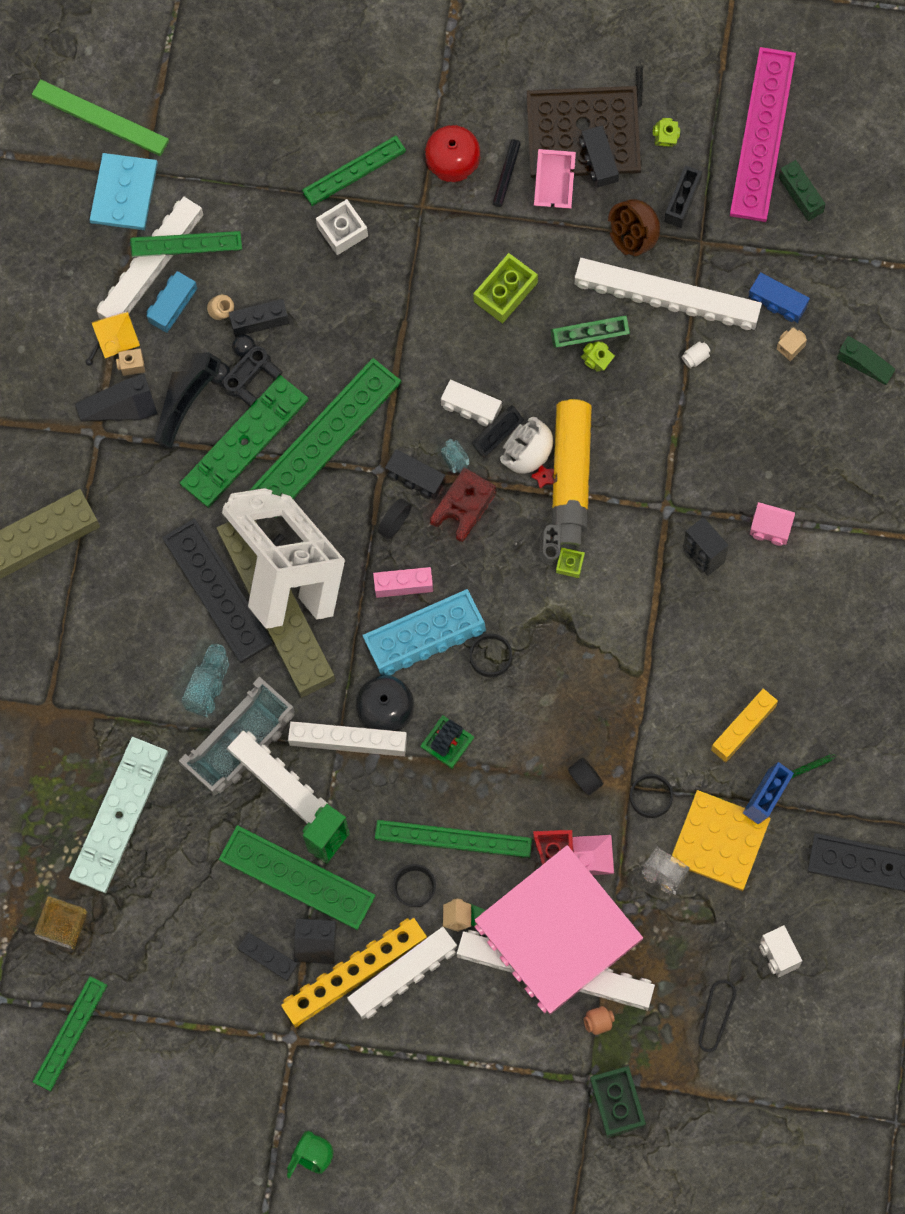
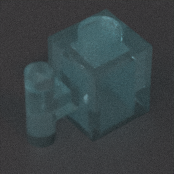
[441,439,469,473]

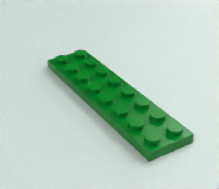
[219,825,376,931]

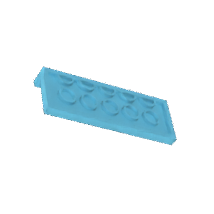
[363,589,486,676]

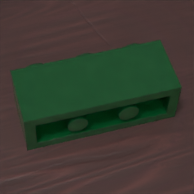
[778,160,825,221]

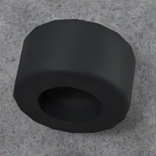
[568,758,603,796]

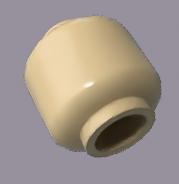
[207,295,234,320]

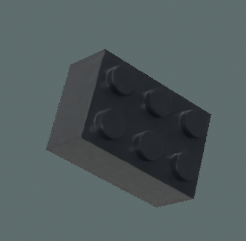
[683,517,729,576]

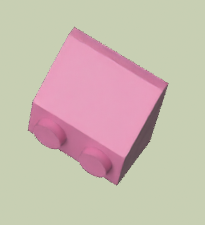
[750,502,795,546]

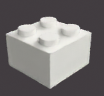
[316,199,368,255]
[759,925,802,978]

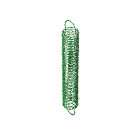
[792,754,833,779]

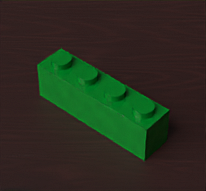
[550,315,630,348]

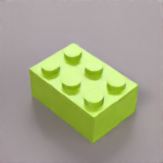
[473,253,538,324]

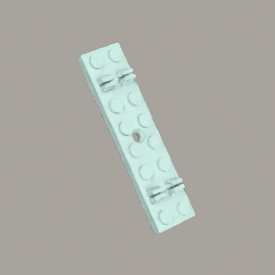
[69,737,168,894]

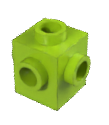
[653,118,680,147]
[581,341,615,371]

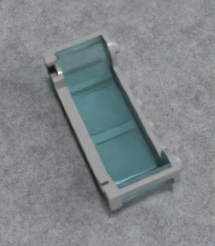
[179,677,295,796]

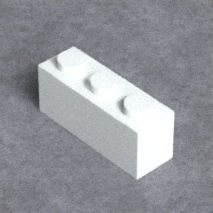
[441,380,502,426]

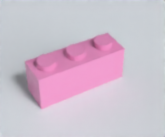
[373,567,433,598]

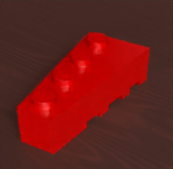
[533,830,573,865]

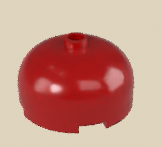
[425,125,480,182]

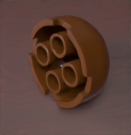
[608,199,660,257]

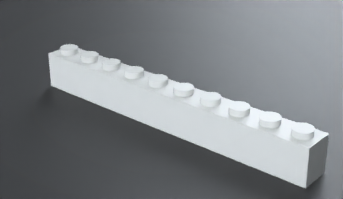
[575,258,762,330]
[457,930,655,1011]

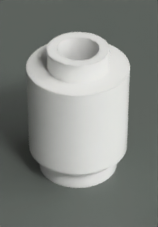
[682,342,710,368]

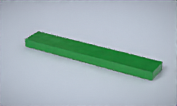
[302,136,406,206]
[130,231,242,257]
[33,976,108,1092]

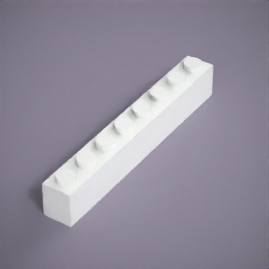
[97,197,203,319]

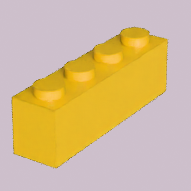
[711,689,778,763]

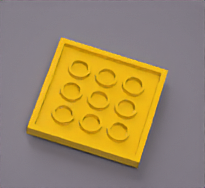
[669,790,771,891]

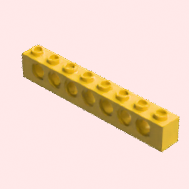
[281,918,427,1028]

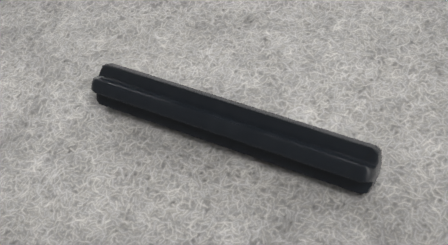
[493,139,520,207]

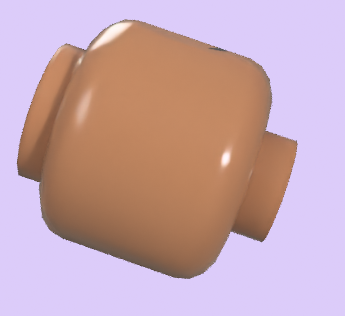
[583,1006,615,1035]

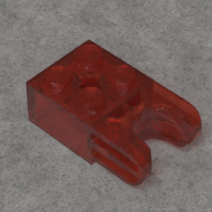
[430,467,497,542]

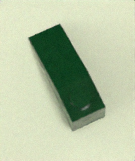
[837,336,896,385]

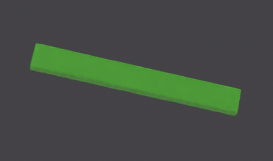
[32,79,169,156]

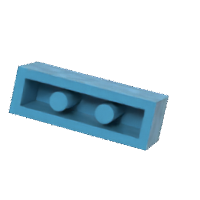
[146,271,198,333]

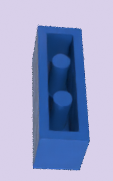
[748,272,810,323]
[743,762,794,824]

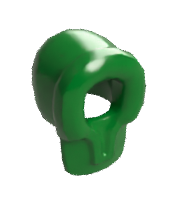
[287,1130,333,1179]

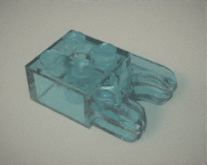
[182,644,229,718]

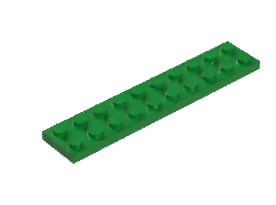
[249,358,401,518]

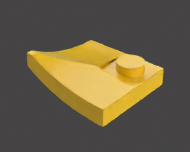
[92,311,140,358]

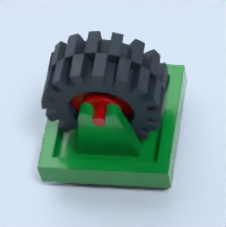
[420,715,474,769]

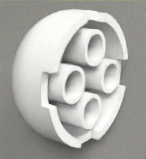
[500,417,553,474]

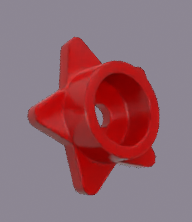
[531,465,554,488]

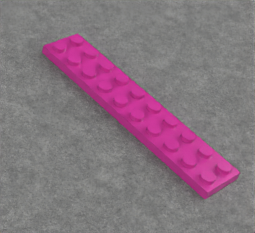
[730,47,796,222]

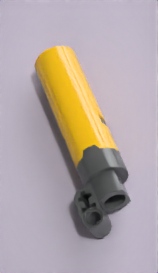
[539,399,592,565]

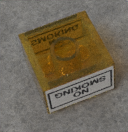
[34,896,88,950]

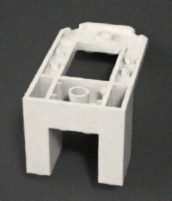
[222,488,345,628]

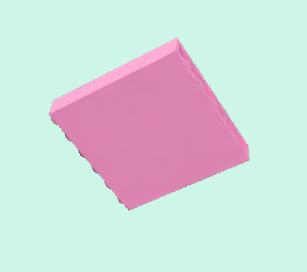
[474,845,643,1015]

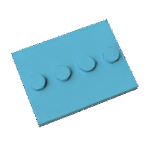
[90,153,158,230]

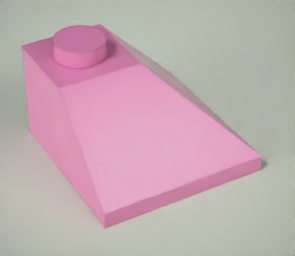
[573,835,614,875]

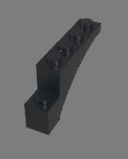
[154,352,221,449]

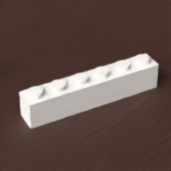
[288,721,407,757]
[227,731,328,824]
[347,927,457,1020]

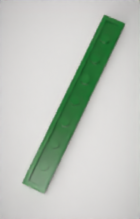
[375,820,532,858]

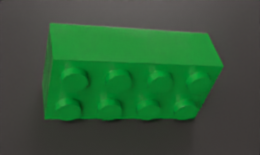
[303,803,350,865]

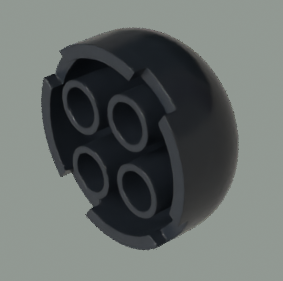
[356,675,414,731]

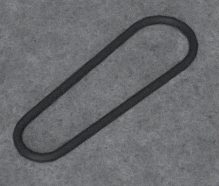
[699,980,736,1052]

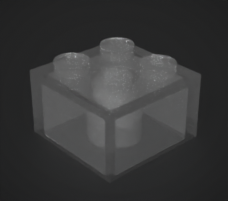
[642,846,690,895]

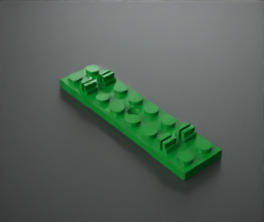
[180,375,309,508]

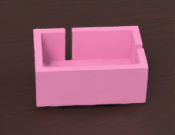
[534,149,576,209]

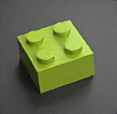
[556,547,585,578]

